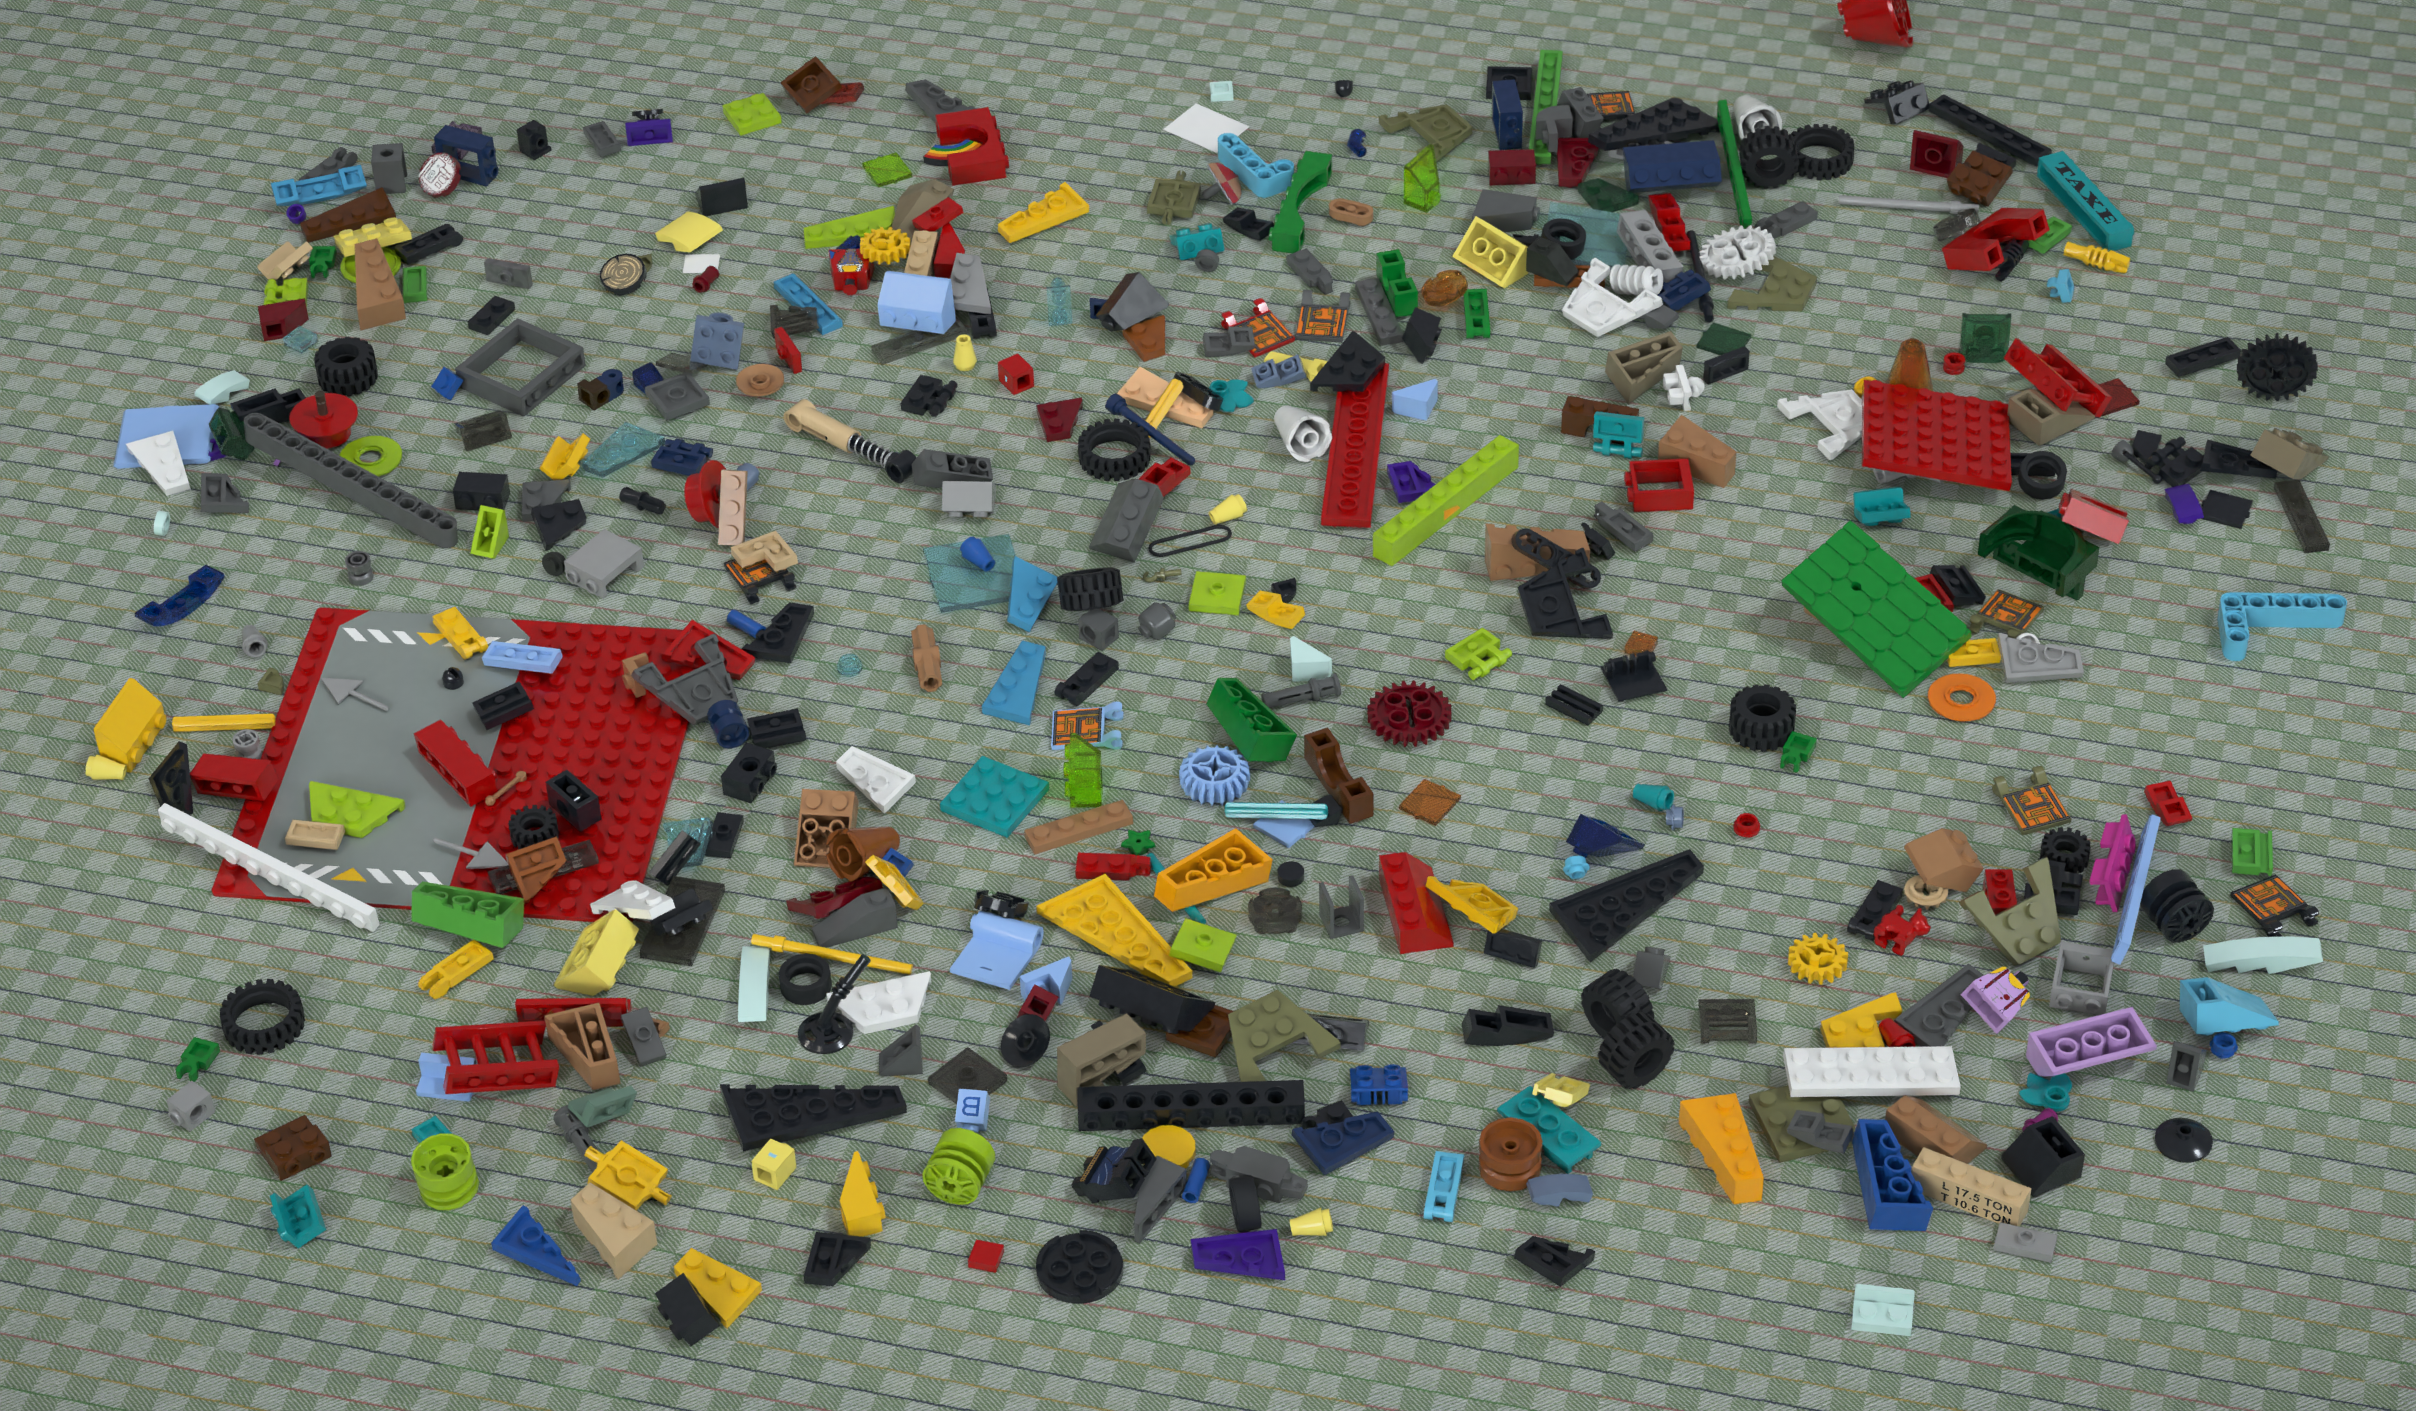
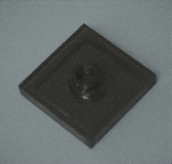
[928,1047,1007,1104]

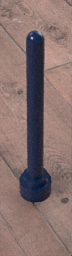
[1105,393,1195,466]

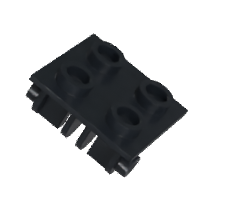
[1601,650,1667,702]

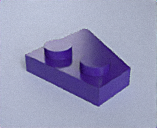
[1387,461,1436,503]

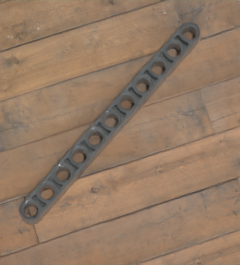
[244,413,458,548]

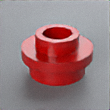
[1733,813,1760,838]

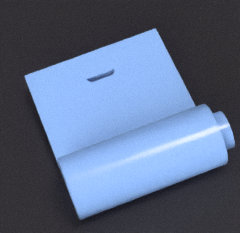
[950,911,1044,990]

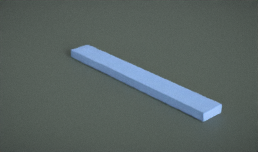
[2111,814,2161,965]

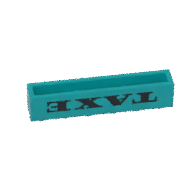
[2037,151,2135,252]

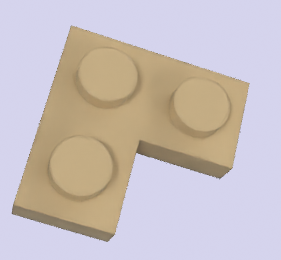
[730,531,798,572]

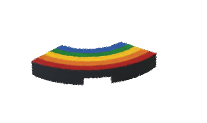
[923,139,983,166]

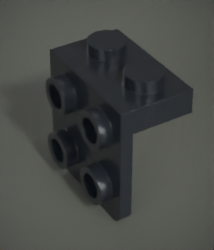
[1864,80,1929,124]

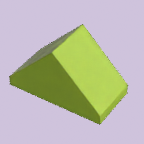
[470,505,509,559]

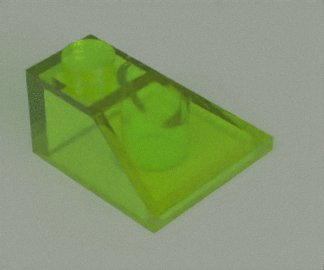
[1404,144,1441,213]

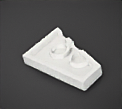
[126,431,191,496]
[836,746,916,814]
[590,880,675,920]

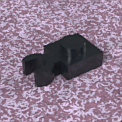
[1301,1100,1353,1130]

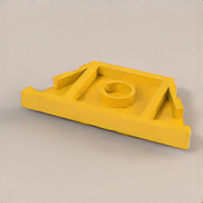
[1425,876,1518,933]

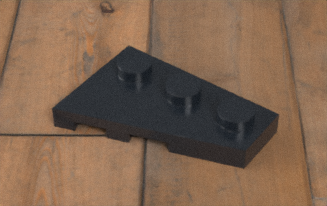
[742,602,814,663]
[148,741,193,816]

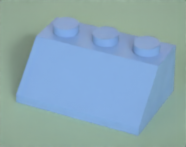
[877,271,956,334]

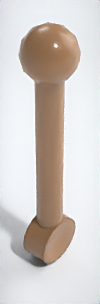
[485,771,527,806]

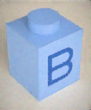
[955,1089,990,1134]

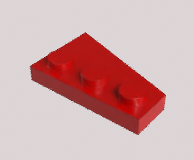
[662,620,755,680]

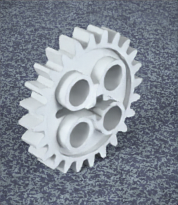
[1699,225,1776,279]

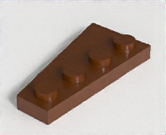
[300,187,396,243]

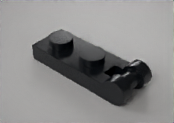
[395,224,463,265]
[968,288,997,339]
[1054,652,1119,706]
[1847,880,1903,941]

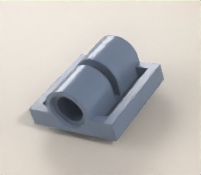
[690,312,744,370]

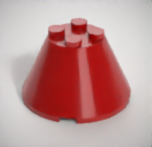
[1837,0,1913,48]

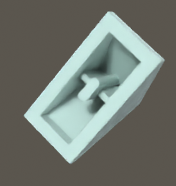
[1290,636,1332,682]

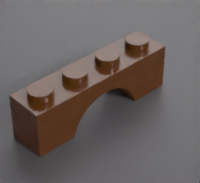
[1304,727,1374,824]

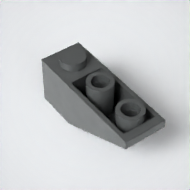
[911,449,993,488]

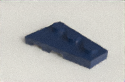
[1291,1112,1395,1175]

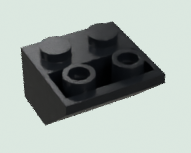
[2001,1116,2085,1197]

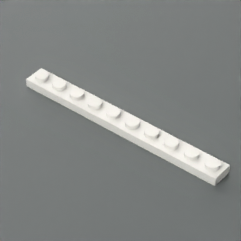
[158,803,380,932]

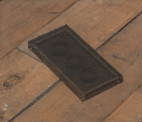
[639,876,725,966]

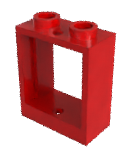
[1624,458,1694,512]

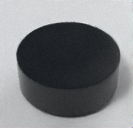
[1277,861,1304,887]

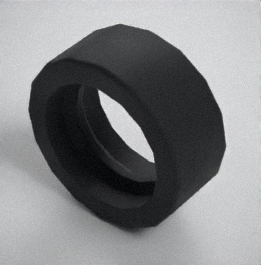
[1541,218,1586,259]
[2018,451,2067,500]
[778,954,832,1005]
[1229,1175,1262,1232]

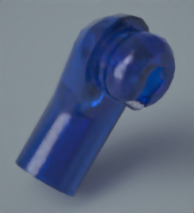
[1347,129,1367,157]

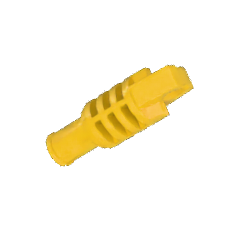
[2063,241,2130,273]

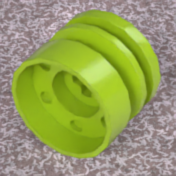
[922,1128,996,1205]
[411,1133,479,1210]

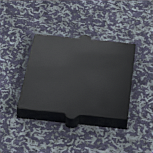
[2201,490,2253,529]

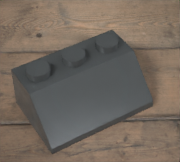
[1089,478,1164,563]

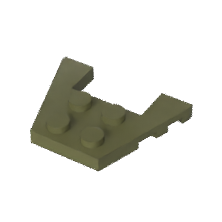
[1379,104,1472,167]
[1727,255,1817,312]
[1959,857,2061,966]
[1228,990,1341,1082]

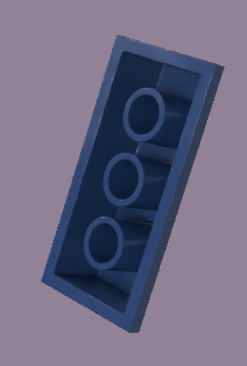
[1622,140,1722,194]

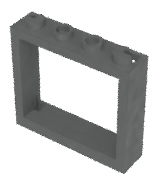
[455,318,586,417]

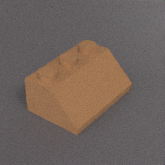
[1885,1095,1987,1164]

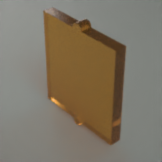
[1399,779,1461,826]

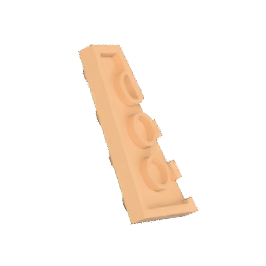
[1117,367,1214,428]

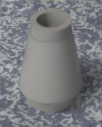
[242,625,268,657]

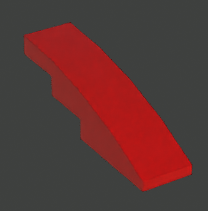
[1648,193,1690,252]

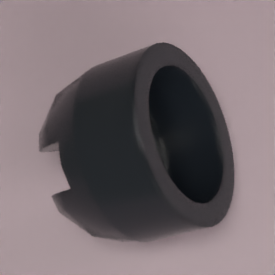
[1335,80,1353,97]
[442,667,464,690]

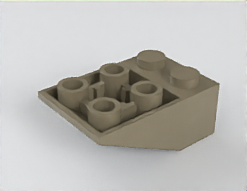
[2007,389,2095,446]
[2250,428,2329,480]

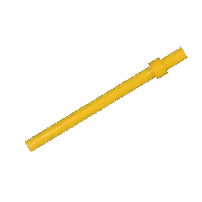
[751,934,913,975]

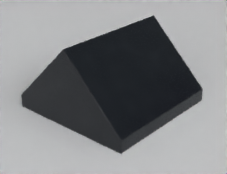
[695,178,748,216]

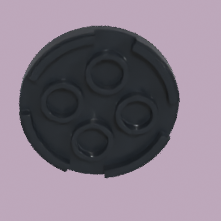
[1036,1230,1124,1304]

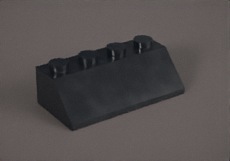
[1089,965,1216,1034]

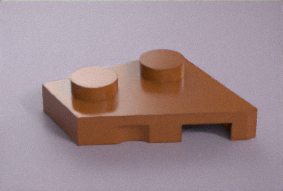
[1123,315,1165,362]
[506,837,566,904]

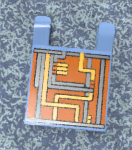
[1051,702,1124,750]

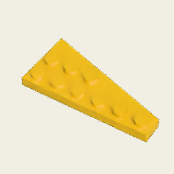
[1036,874,1193,986]

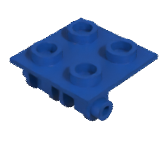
[1350,1064,1408,1105]

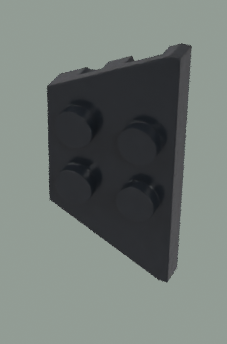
[1310,331,1385,392]

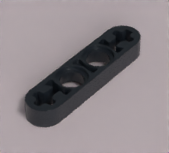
[1511,528,1601,589]

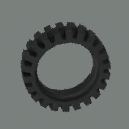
[1791,124,1854,180]
[1078,418,1151,481]
[220,979,305,1055]

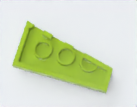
[803,205,895,249]

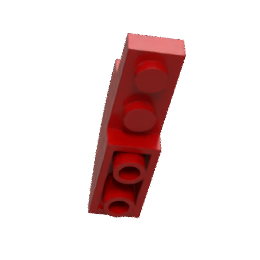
[1139,458,1191,507]

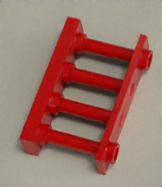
[2004,338,2112,417]
[432,1021,559,1094]

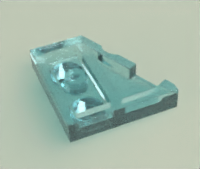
[663,817,713,868]

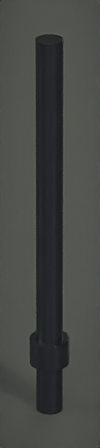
[1686,230,1714,323]

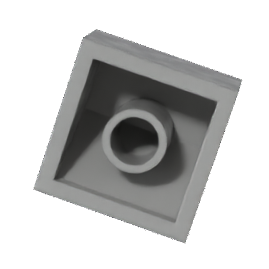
[942,481,996,518]

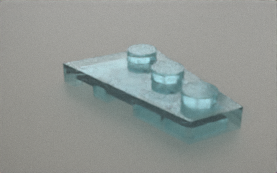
[582,422,665,478]

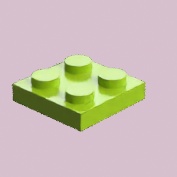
[722,93,782,136]

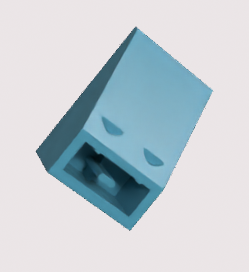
[2180,977,2279,1036]

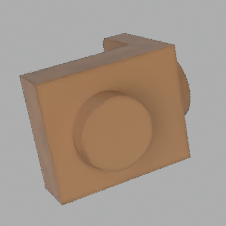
[622,653,649,698]

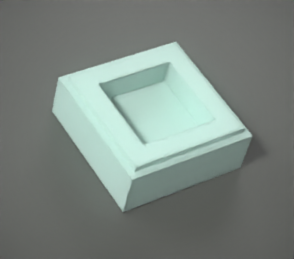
[1210,81,1234,102]

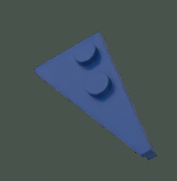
[491,1205,581,1286]

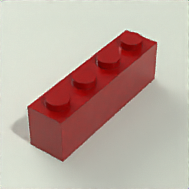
[414,719,498,807]

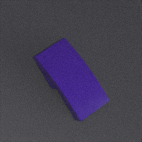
[2164,484,2204,524]

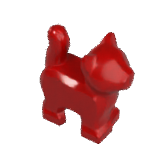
[1874,904,1931,956]

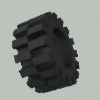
[508,805,559,850]
[2040,827,2091,873]

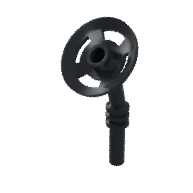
[798,954,871,1054]

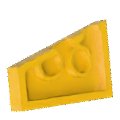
[674,1248,762,1329]

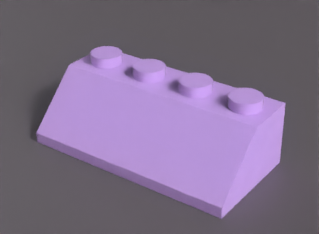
[2026,1007,2157,1076]

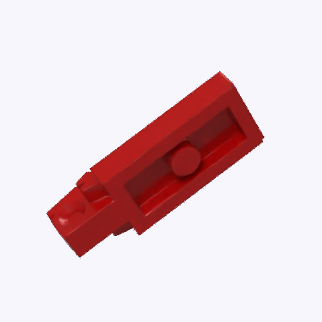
[1075,852,1151,881]

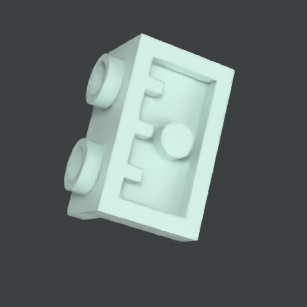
[1851,1284,1915,1336]

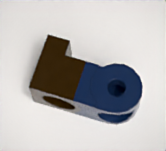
[577,369,624,411]

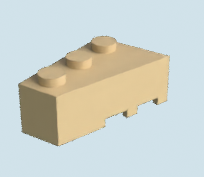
[570,1183,657,1280]

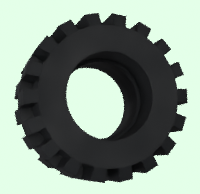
[1739,126,1799,189]
[314,337,378,396]
[1057,567,1124,611]
[1729,684,1796,752]
[1581,969,1654,1038]
[1598,1012,1675,1089]

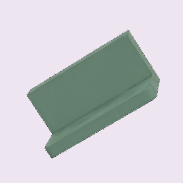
[567,1085,637,1127]

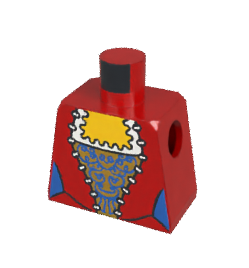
[829,249,875,295]

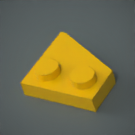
[865,855,924,911]

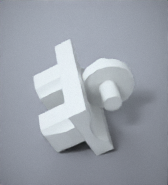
[1663,365,1705,411]

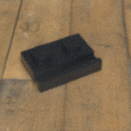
[1930,565,1986,606]
[472,681,534,730]
[747,708,806,749]

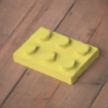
[333,218,412,257]

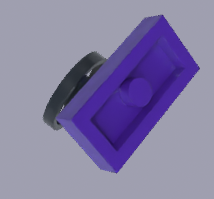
[625,109,673,146]

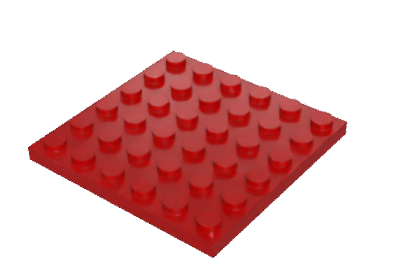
[1862,380,2012,491]

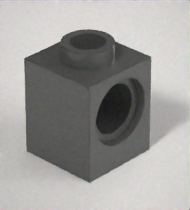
[1078,609,1119,651]

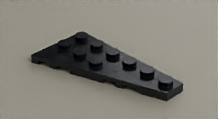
[720,1084,907,1151]

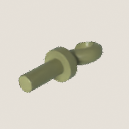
[1143,568,1182,583]

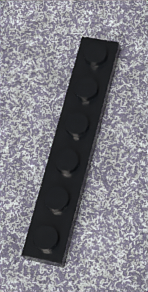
[1929,94,2052,167]

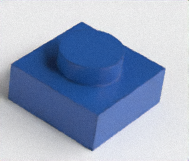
[431,367,463,400]
[883,848,914,878]

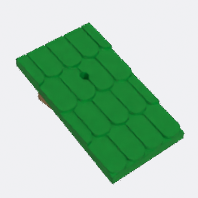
[1781,520,1972,698]

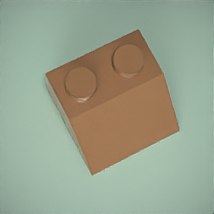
[1904,828,1984,892]

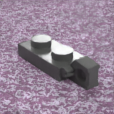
[1286,248,1333,295]
[1594,501,1654,552]

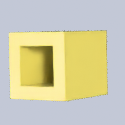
[751,1138,797,1190]

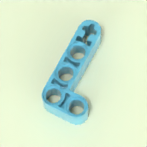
[1218,133,1294,198]

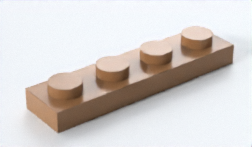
[1024,800,1133,855]

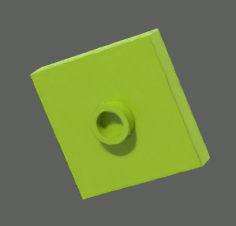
[1188,571,1246,615]
[1169,918,1237,972]

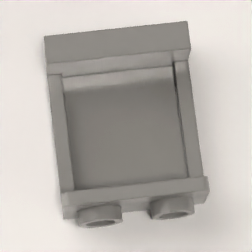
[564,529,644,598]

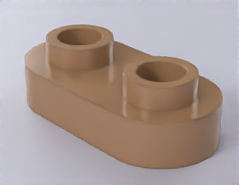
[1329,198,1373,226]

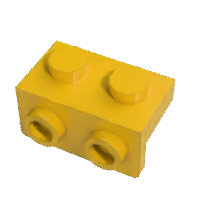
[540,433,590,480]

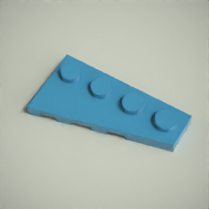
[982,641,1046,726]

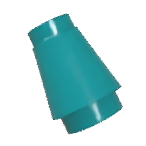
[1633,783,1674,811]

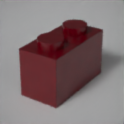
[1488,149,1536,186]

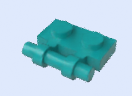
[1593,411,1645,459]

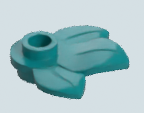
[1209,379,1254,412]
[2019,1073,2072,1112]

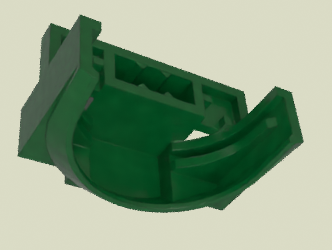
[1978,505,2100,601]

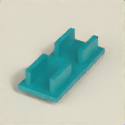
[1497,1086,1601,1174]

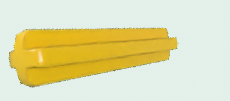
[1145,378,1184,438]

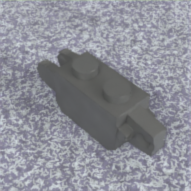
[1210,1146,1308,1203]

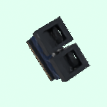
[1071,1138,1157,1203]

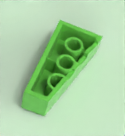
[411,881,524,948]

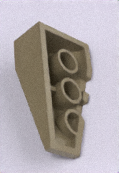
[892,179,954,258]

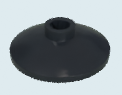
[1001,1014,1050,1068]
[2155,1118,2213,1163]

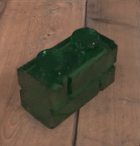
[209,408,255,460]

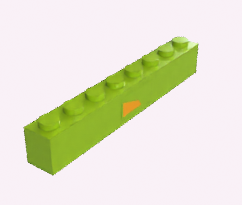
[1373,435,1519,566]

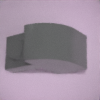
[1536,105,1573,152]

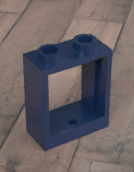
[1492,80,1523,150]
[434,125,499,187]

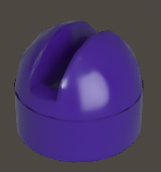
[286,204,306,224]

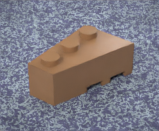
[1658,415,1736,488]
[545,1003,621,1090]

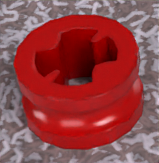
[1943,352,1965,375]

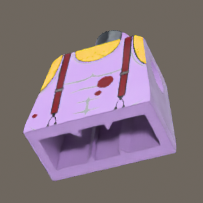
[1961,966,2030,1034]

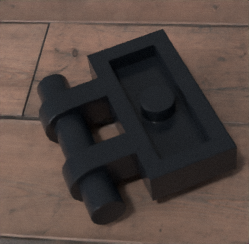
[900,374,958,417]
[2146,436,2203,487]

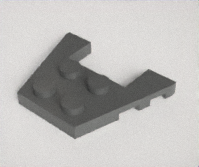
[631,633,738,726]

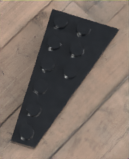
[1588,97,1720,151]
[1549,849,1704,962]

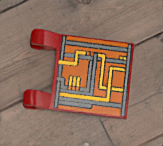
[1221,298,1295,358]

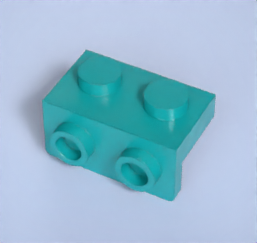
[1170,223,1225,260]
[1853,487,1911,526]
[270,1184,326,1248]

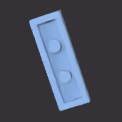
[482,641,563,674]

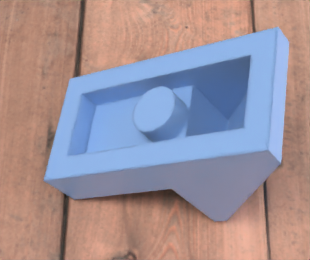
[1020,957,1072,1005]

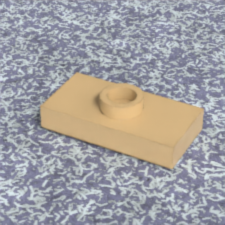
[285,820,345,850]

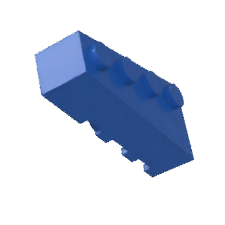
[1852,1119,1933,1231]

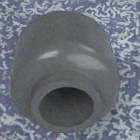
[1138,602,1176,640]

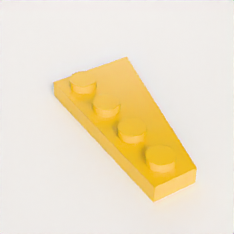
[998,182,1089,243]

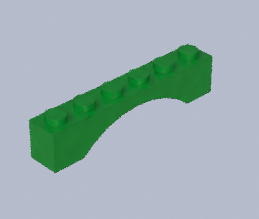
[1269,151,1332,254]

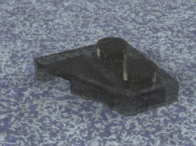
[770,305,819,339]

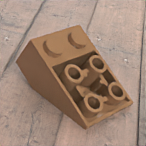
[794,789,859,868]

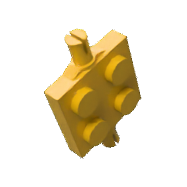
[584,1140,672,1211]

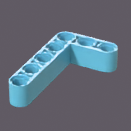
[2217,592,2347,661]

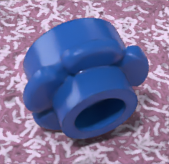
[2209,1033,2238,1058]

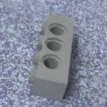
[1616,210,1683,283]

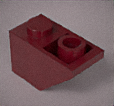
[258,298,309,341]

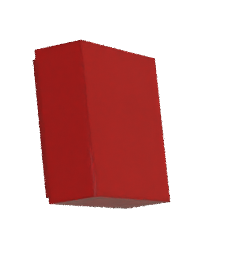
[968,1239,1004,1273]

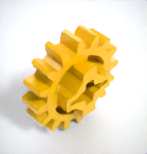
[860,227,911,265]
[1788,933,1848,985]

